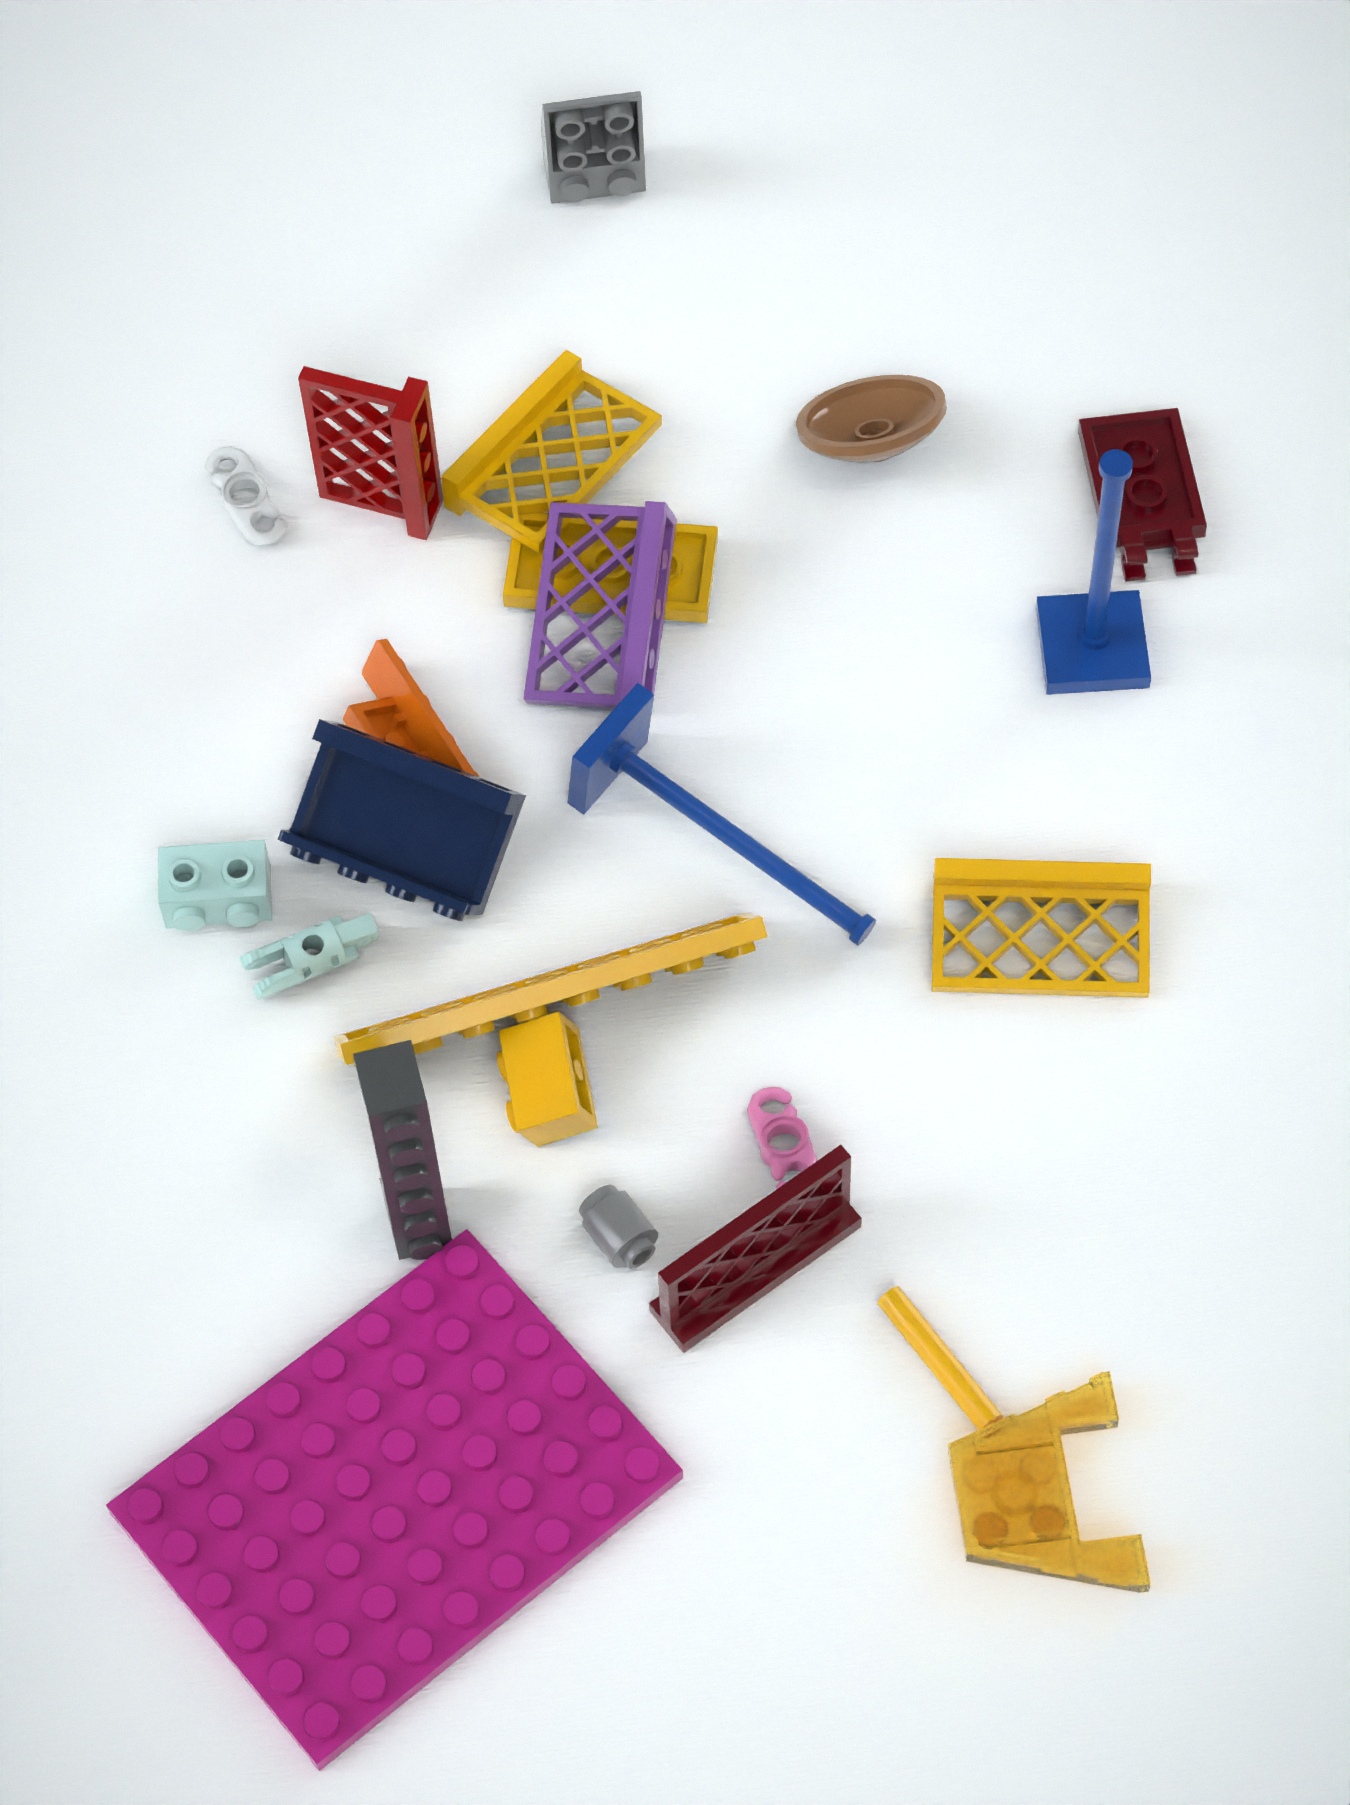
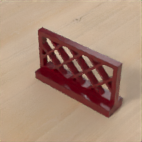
[649,1144,862,1353]

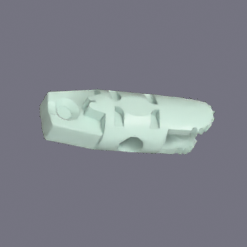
[239,913,379,1000]

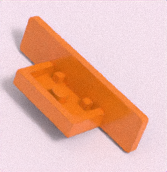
[342,639,479,777]

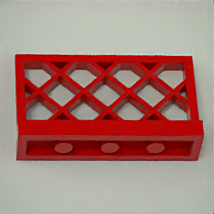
[298,366,444,541]

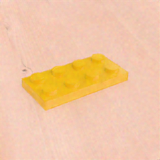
[503,512,718,623]

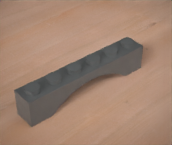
[353,1040,452,1260]

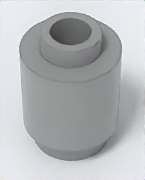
[579,1184,658,1269]

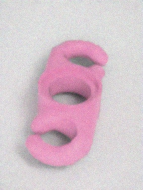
[747,1087,818,1189]

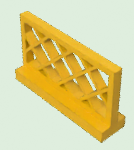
[441,350,662,553]
[931,858,1151,998]

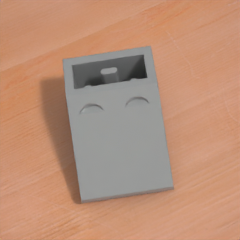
[541,91,646,204]

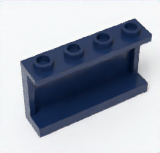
[277,719,526,921]

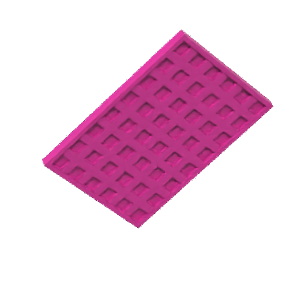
[106,1229,683,1771]

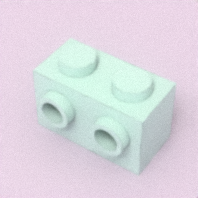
[158,839,272,931]

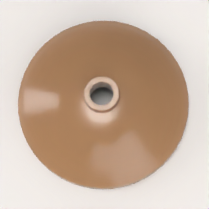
[796,375,947,463]

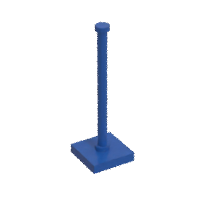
[1035,449,1151,695]
[567,682,877,946]

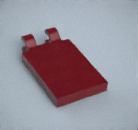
[1078,408,1207,582]

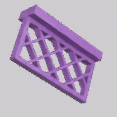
[523,501,677,709]

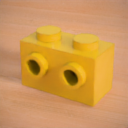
[497,1011,598,1147]

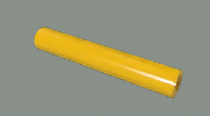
[877,1286,1003,1434]

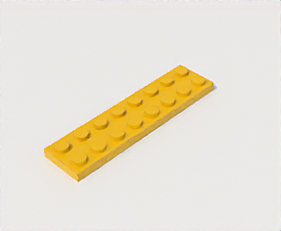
[333,912,768,1067]

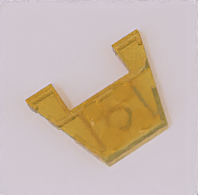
[948,1371,1151,1593]

